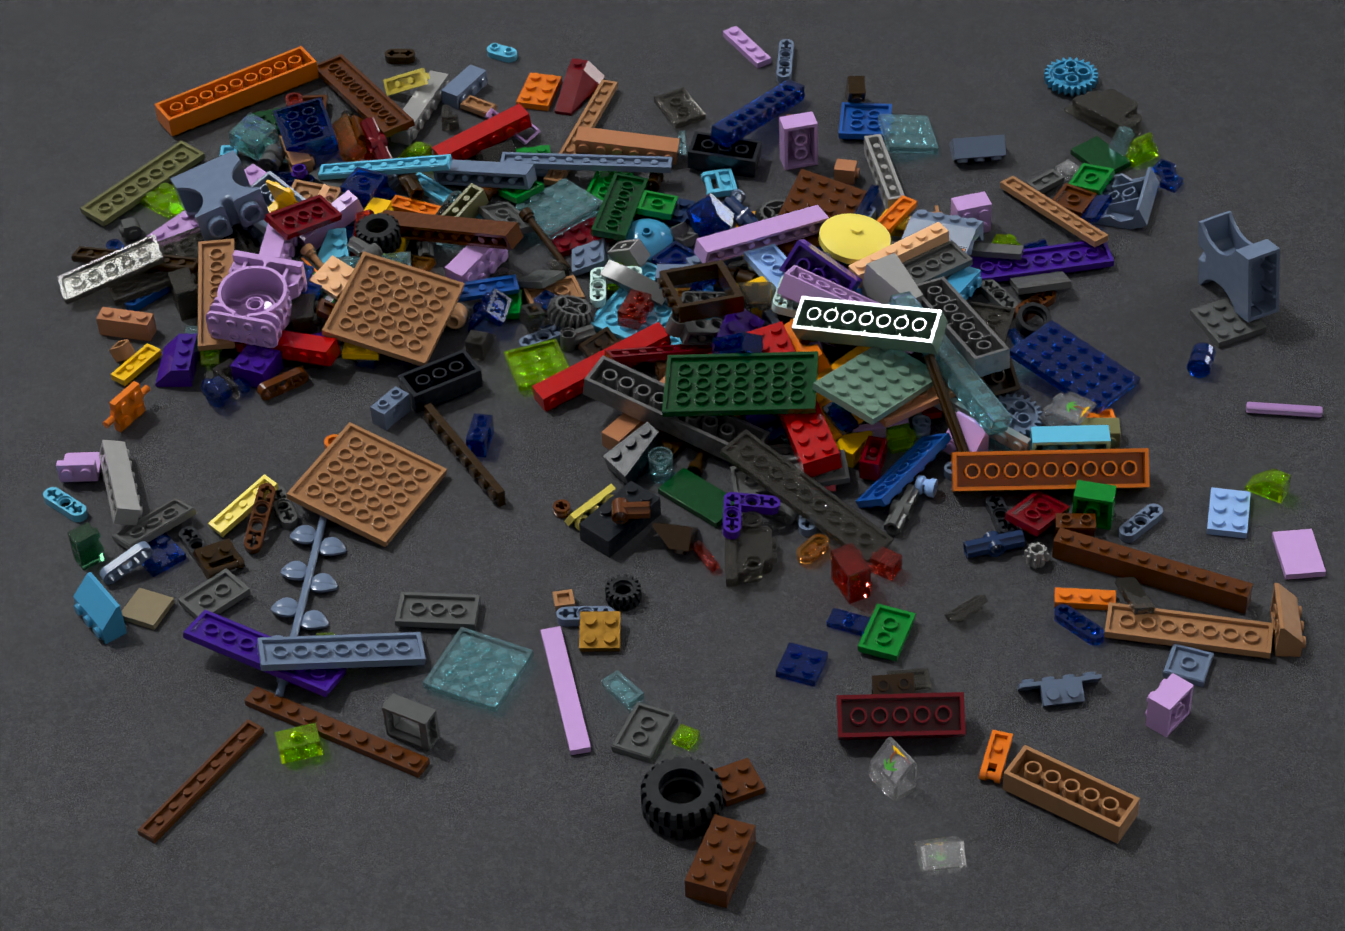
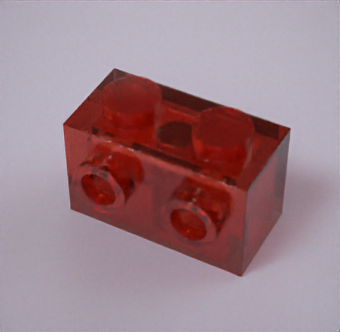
[617,289,654,330]

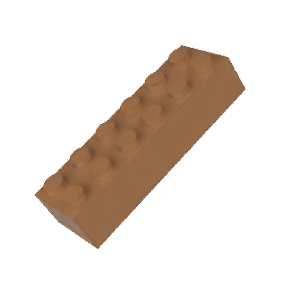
[1003,745,1140,844]

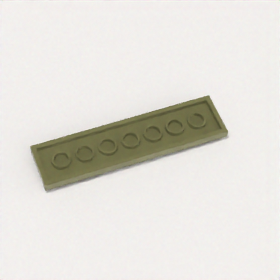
[80,140,205,227]

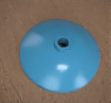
[626,219,673,262]

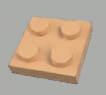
[309,255,354,300]

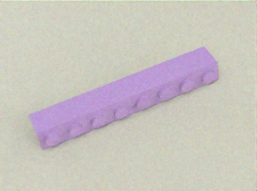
[694,205,829,263]

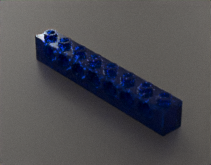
[711,79,805,147]

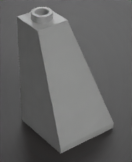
[861,253,923,308]

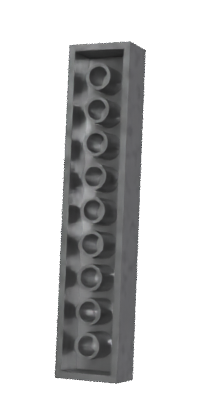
[583,355,770,465]

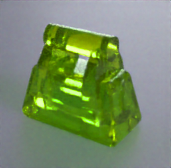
[1125,132,1159,167]

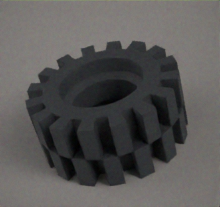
[605,574,642,611]

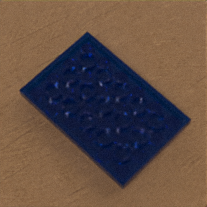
[1010,320,1141,414]

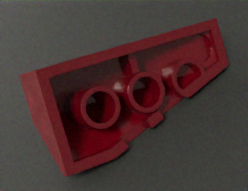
[555,58,605,116]

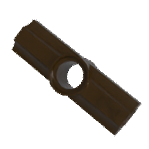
[396,173,425,200]

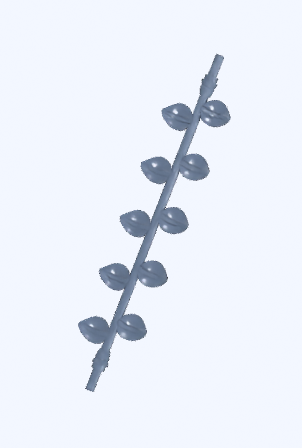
[271,515,347,697]

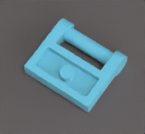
[701,168,737,201]

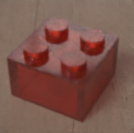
[831,543,873,604]

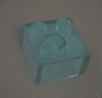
[229,112,278,161]

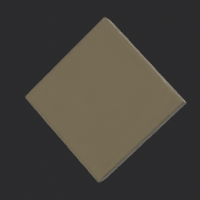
[122,588,175,630]

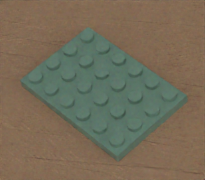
[812,347,943,425]

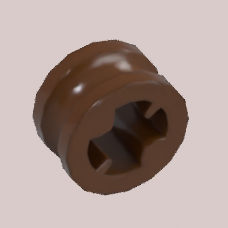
[553,499,571,518]

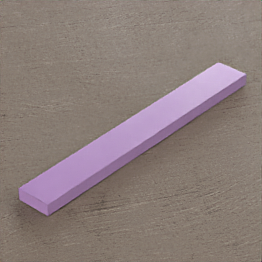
[541,626,591,755]

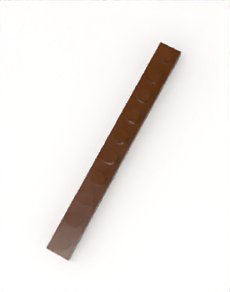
[244,686,430,778]

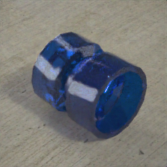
[1187,343,1216,378]

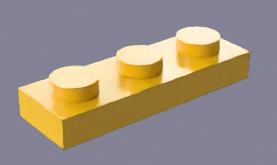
[110,343,162,386]

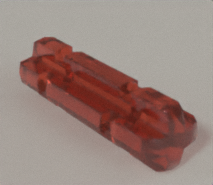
[692,540,719,572]

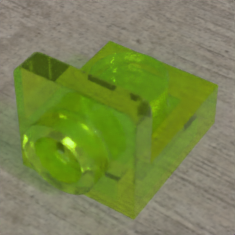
[200,349,222,367]

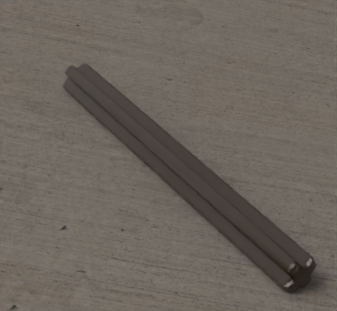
[924,353,969,452]

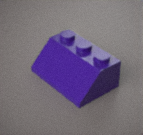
[155,333,200,387]

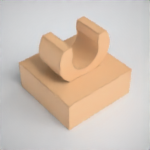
[318,184,335,204]

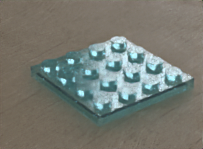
[515,178,603,240]
[423,627,534,712]

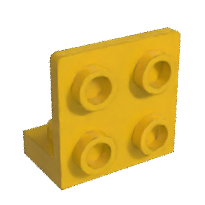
[266,180,298,213]

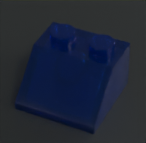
[686,193,735,238]

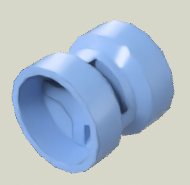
[915,475,938,498]

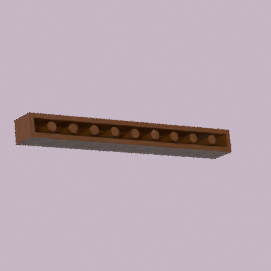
[381,210,524,250]
[1052,528,1253,614]

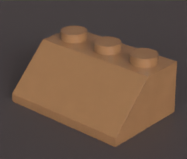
[1270,583,1306,657]

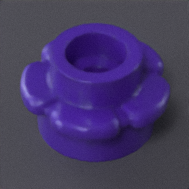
[291,164,308,179]

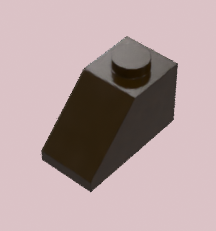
[845,76,866,103]

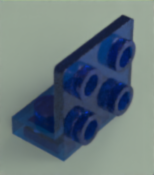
[467,288,512,332]

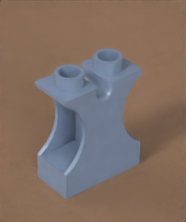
[170,150,269,241]
[1198,211,1280,322]

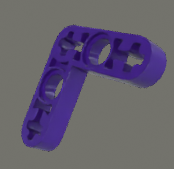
[722,492,780,539]

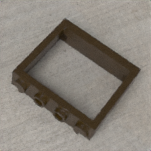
[657,260,744,323]

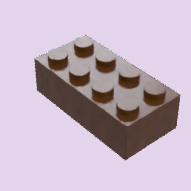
[684,814,756,908]

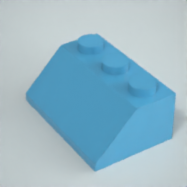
[73,572,127,644]

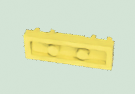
[383,68,430,96]
[564,483,616,531]

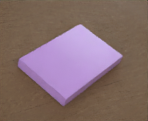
[1272,529,1326,580]

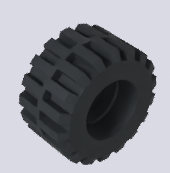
[355,213,402,257]

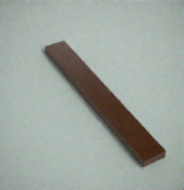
[137,719,264,844]

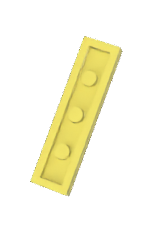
[208,474,279,537]

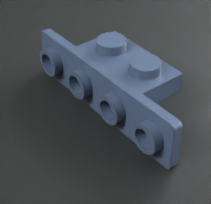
[1017,672,1102,707]

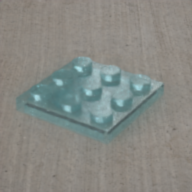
[878,114,939,154]

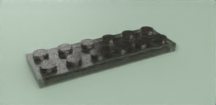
[57,234,165,305]

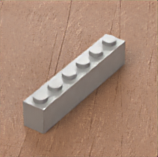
[391,70,450,145]
[99,440,143,525]

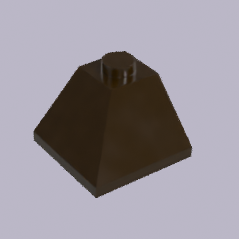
[653,523,698,555]

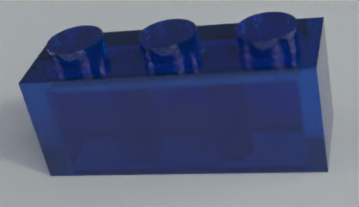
[712,332,763,354]

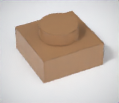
[552,589,575,612]

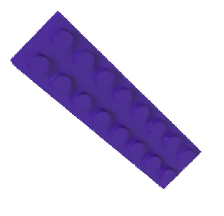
[970,241,1114,282]
[183,610,347,697]

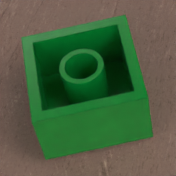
[1072,480,1117,530]

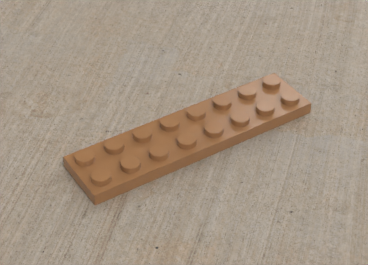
[198,239,235,351]
[1104,602,1273,659]

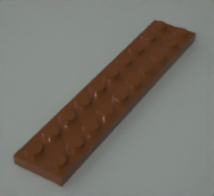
[317,54,415,137]

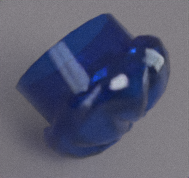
[201,375,233,408]

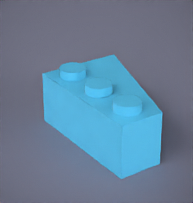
[314,228,350,270]

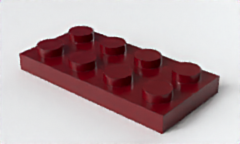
[264,194,342,241]

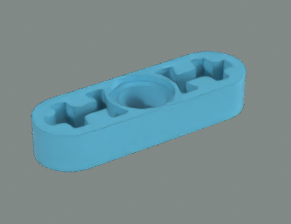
[43,487,88,522]

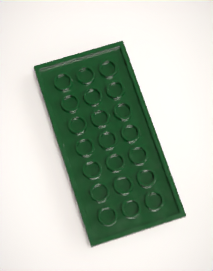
[662,351,819,417]

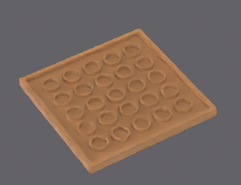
[322,251,465,366]
[287,422,447,547]

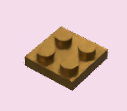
[579,611,621,652]

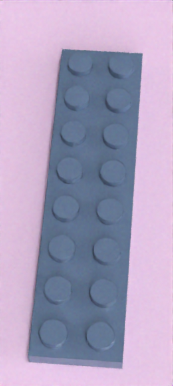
[257,632,426,671]

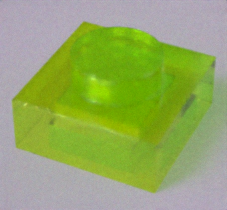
[671,724,700,750]

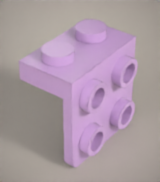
[56,452,101,482]

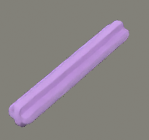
[1246,402,1323,418]

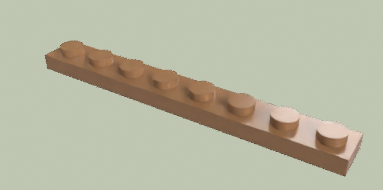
[1000,176,1108,247]

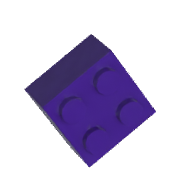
[230,344,284,388]

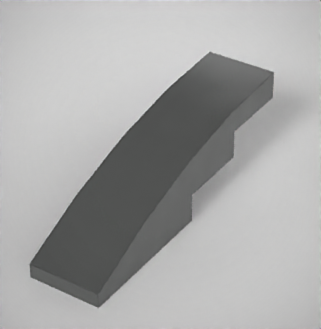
[600,260,667,307]

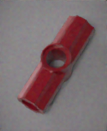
[360,117,393,160]

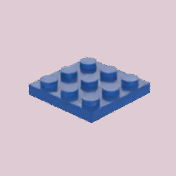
[839,102,892,140]

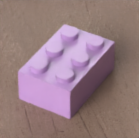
[779,111,818,170]

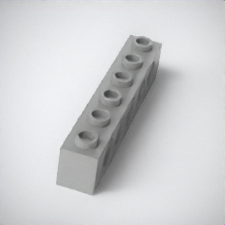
[864,134,905,210]

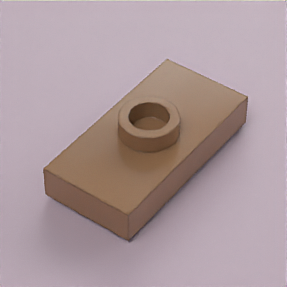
[460,95,497,118]

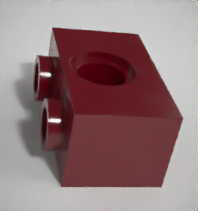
[859,436,887,481]

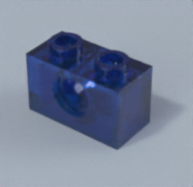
[466,413,494,457]

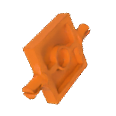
[103,381,151,432]

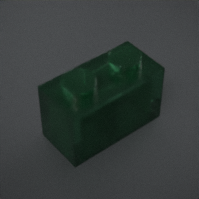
[67,522,104,571]

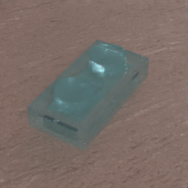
[602,670,644,709]

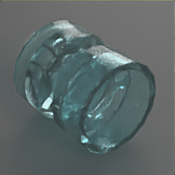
[648,447,674,483]

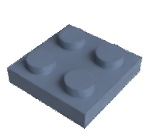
[572,238,607,277]

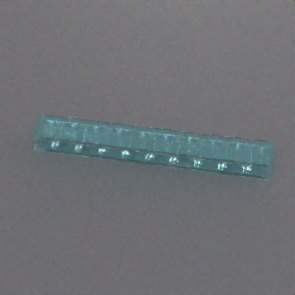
[888,291,1012,436]

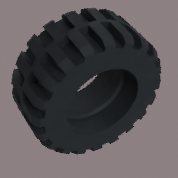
[640,756,723,839]

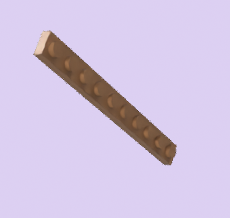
[544,79,618,187]

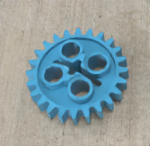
[1044,57,1099,96]

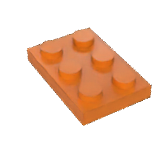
[516,72,562,111]

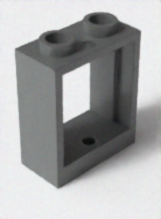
[382,693,440,751]

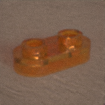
[796,534,829,564]

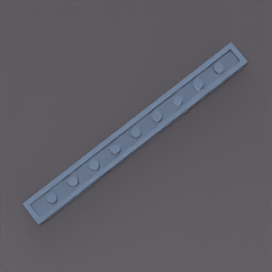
[500,152,673,173]

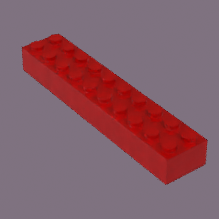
[747,321,842,479]

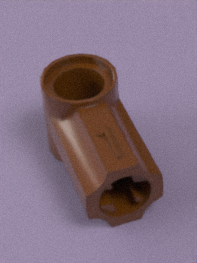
[611,497,650,524]

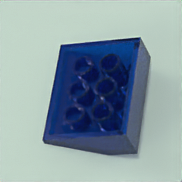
[273,97,339,155]

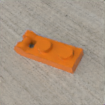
[979,730,1013,784]

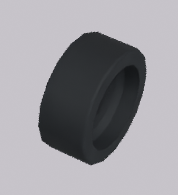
[1015,302,1052,339]

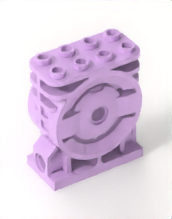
[206,250,307,348]

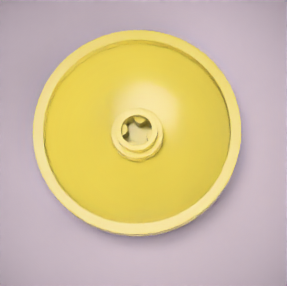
[819,214,891,264]

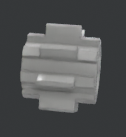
[1024,542,1049,569]

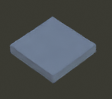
[1163,644,1214,687]

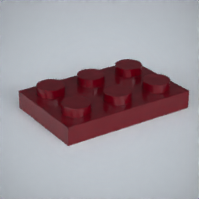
[1005,490,1070,537]

